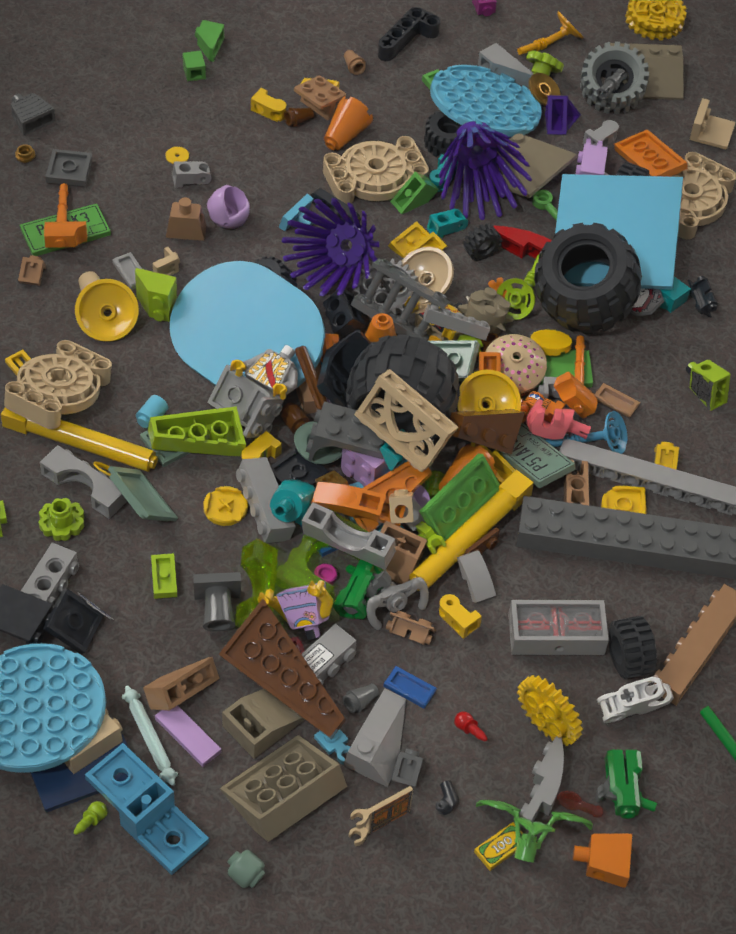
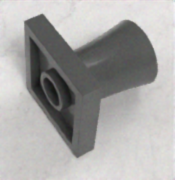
[193,572,241,631]

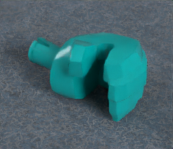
[270,479,316,525]

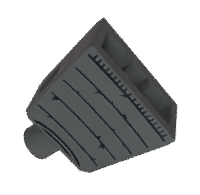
[10,93,56,136]

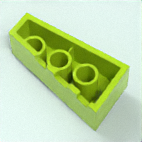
[148,406,246,456]

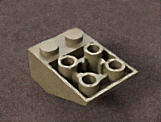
[222,689,304,759]

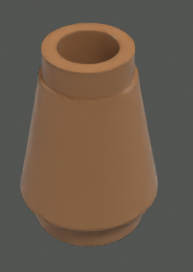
[344,50,366,75]

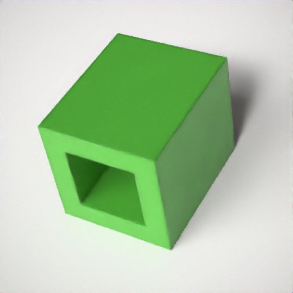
[183,51,206,81]

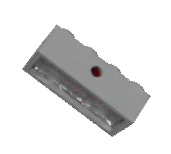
[508,600,609,655]

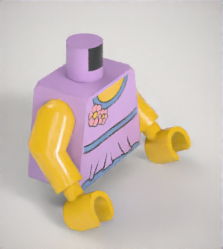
[258,580,333,640]

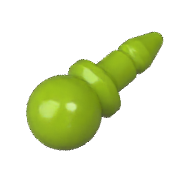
[74,801,108,835]

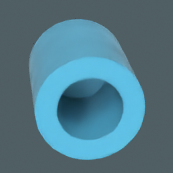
[136,395,169,428]

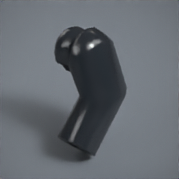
[436,780,458,815]

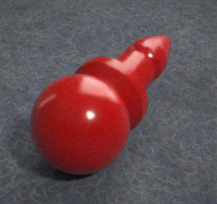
[454,711,488,741]

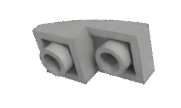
[457,550,496,603]

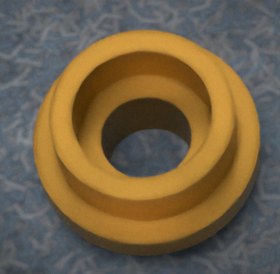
[15,144,35,163]

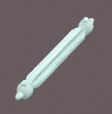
[122,686,178,786]

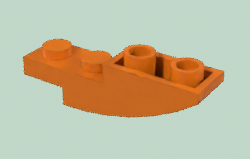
[311,482,406,527]

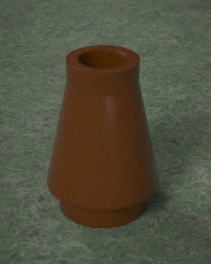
[284,107,314,127]

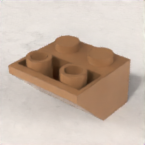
[380,521,427,584]

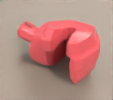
[527,399,591,440]

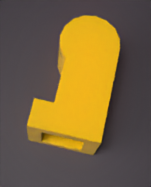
[251,88,286,121]
[241,431,282,459]
[439,594,482,639]

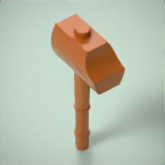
[44,183,87,248]
[554,335,597,418]

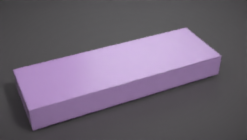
[155,705,221,767]

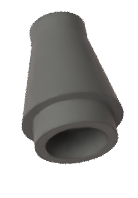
[343,683,379,713]

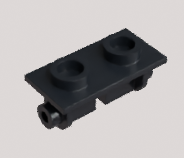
[687,276,718,318]

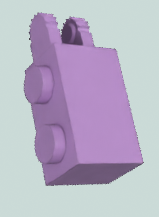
[575,138,608,175]

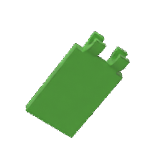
[514,350,593,387]

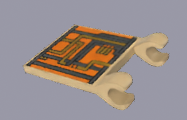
[349,786,413,846]

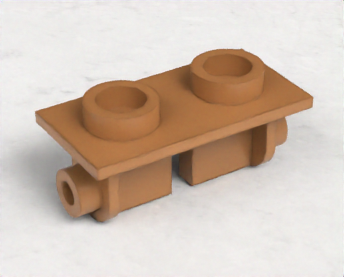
[386,611,436,645]

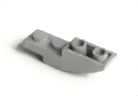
[519,737,564,831]

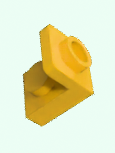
[654,442,679,470]

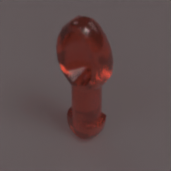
[557,791,603,818]

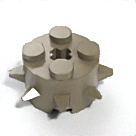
[458,288,514,334]

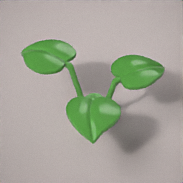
[476,800,593,863]

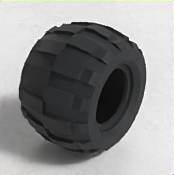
[534,222,642,334]
[346,335,460,447]

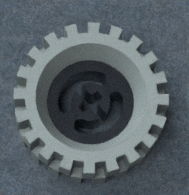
[580,42,649,114]

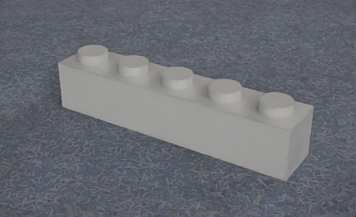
[423,304,490,341]

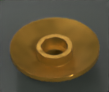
[528,73,560,106]

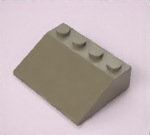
[610,43,683,100]
[220,735,347,842]

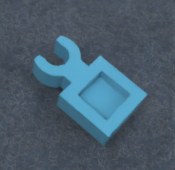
[314,729,351,765]

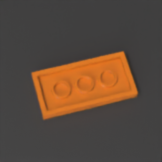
[614,129,688,177]

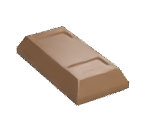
[595,383,640,418]

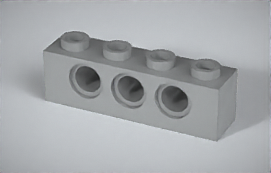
[21,543,79,608]

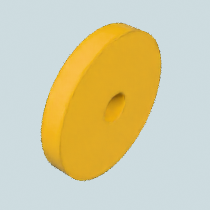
[166,147,189,164]

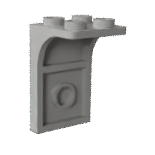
[207,365,284,438]

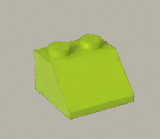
[135,268,177,322]

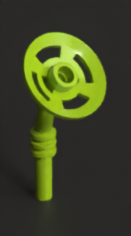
[497,255,539,320]

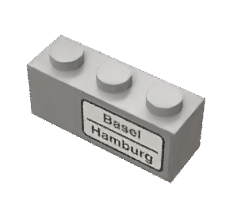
[302,624,356,685]

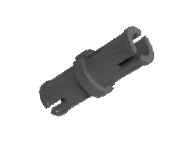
[597,69,627,99]

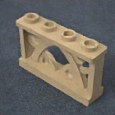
[354,369,458,472]

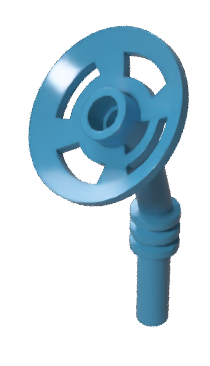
[545,411,627,454]

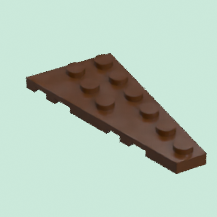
[219,599,346,740]

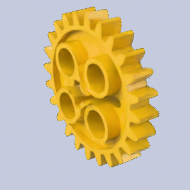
[517,675,583,746]

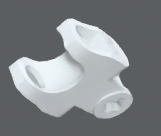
[597,677,674,723]

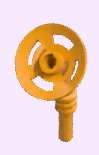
[517,11,584,55]

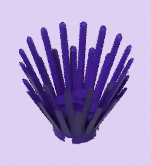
[439,121,532,220]
[282,198,379,296]

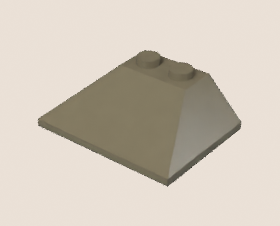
[489,133,577,198]

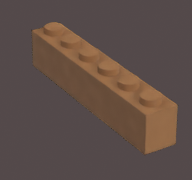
[654,584,736,706]

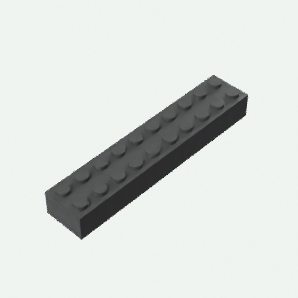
[516,496,736,579]

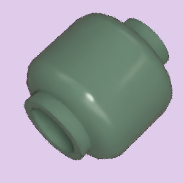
[227,850,265,888]

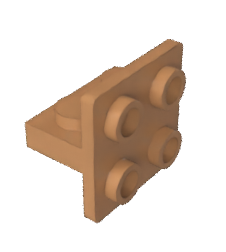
[294,76,346,120]

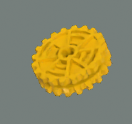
[626,0,687,40]

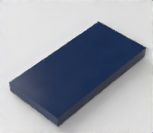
[30,734,128,813]

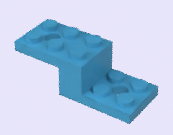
[85,743,209,875]

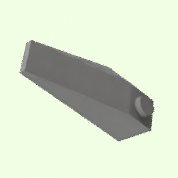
[344,689,406,787]

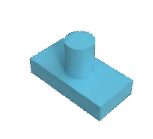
[279,194,313,231]

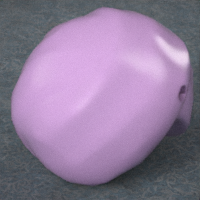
[207,185,250,229]

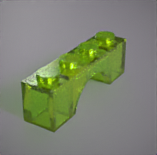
[235,538,278,627]

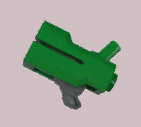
[332,559,392,619]
[595,749,657,819]

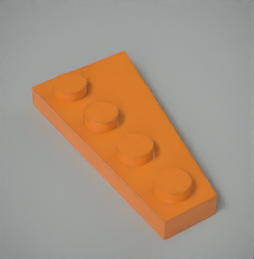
[353,461,432,532]

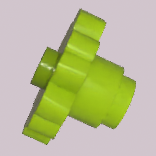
[526,51,564,76]
[39,498,85,541]

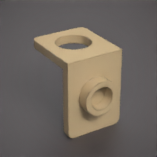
[389,489,414,524]

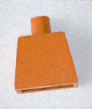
[573,834,632,888]

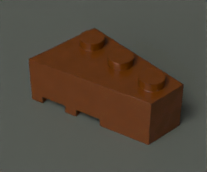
[449,408,525,455]

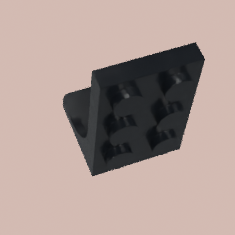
[316,330,371,408]

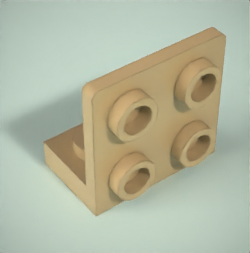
[690,98,735,149]

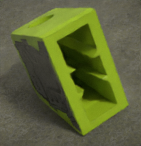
[686,360,731,411]

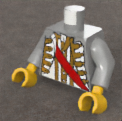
[230,345,298,400]

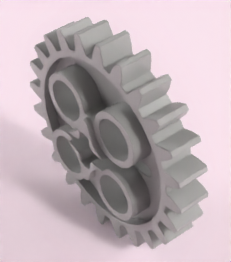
[352,259,419,318]

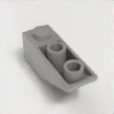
[478,43,533,87]

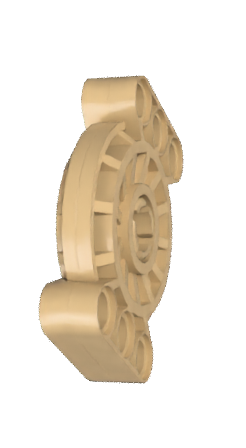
[323,136,429,205]
[671,152,736,239]
[4,340,112,429]

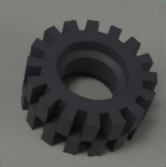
[463,224,502,261]

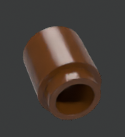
[280,403,310,434]

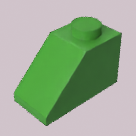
[195,20,224,62]
[390,171,439,214]

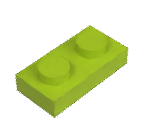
[151,553,177,599]

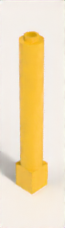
[1,407,158,472]
[409,470,534,591]

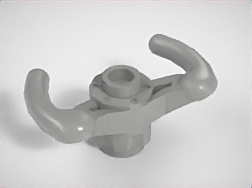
[366,577,429,630]

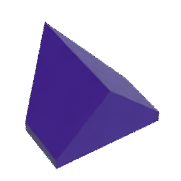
[545,95,581,135]

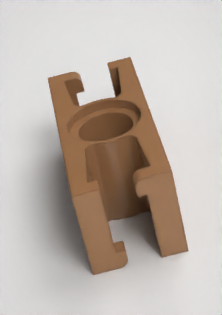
[564,460,589,505]

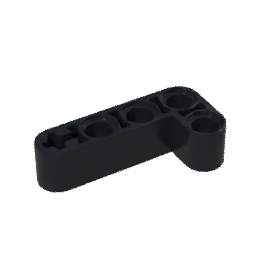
[378,7,440,61]

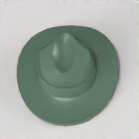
[294,421,342,464]

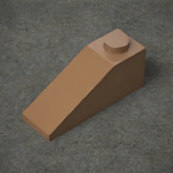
[143,657,220,710]

